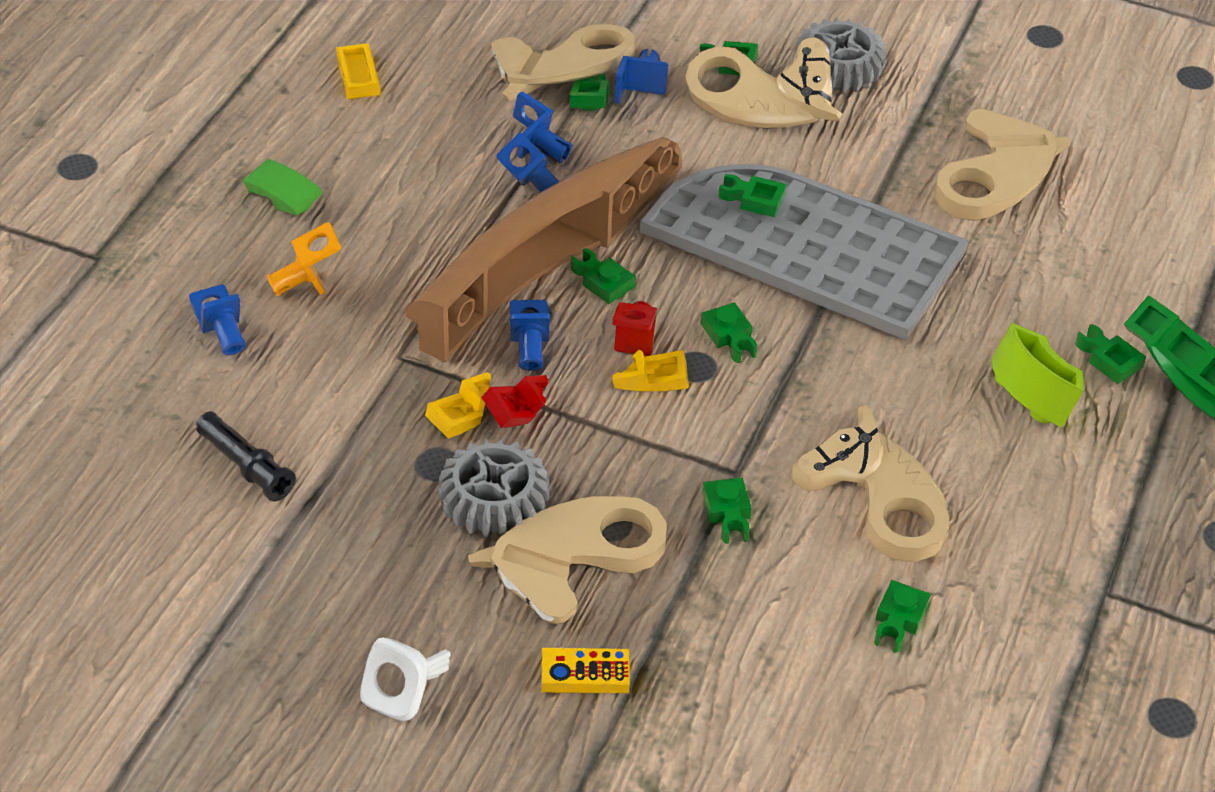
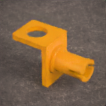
[266,222,341,297]

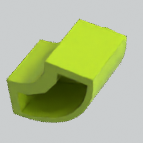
[991,322,1084,427]

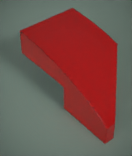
[481,375,549,428]

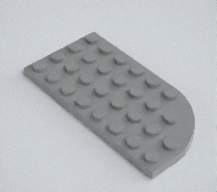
[640,164,969,340]

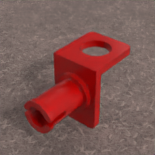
[612,301,657,356]

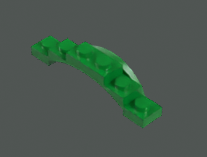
[1124,295,1215,420]

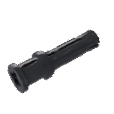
[196,411,296,502]

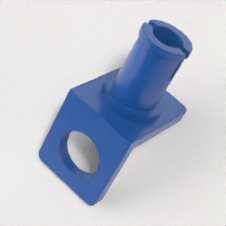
[614,49,669,104]
[513,91,573,163]
[496,133,559,193]
[189,284,246,355]
[510,300,550,371]

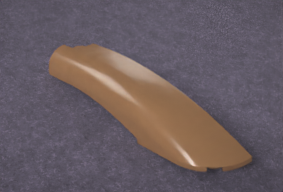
[406,137,682,362]

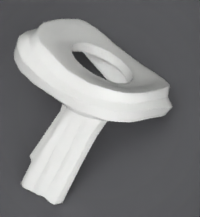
[360,638,451,721]

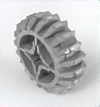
[794,18,886,94]
[439,438,549,538]

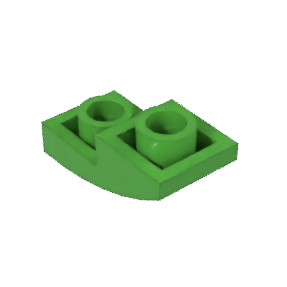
[243,159,323,215]

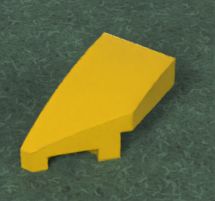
[612,350,689,392]
[425,372,491,439]

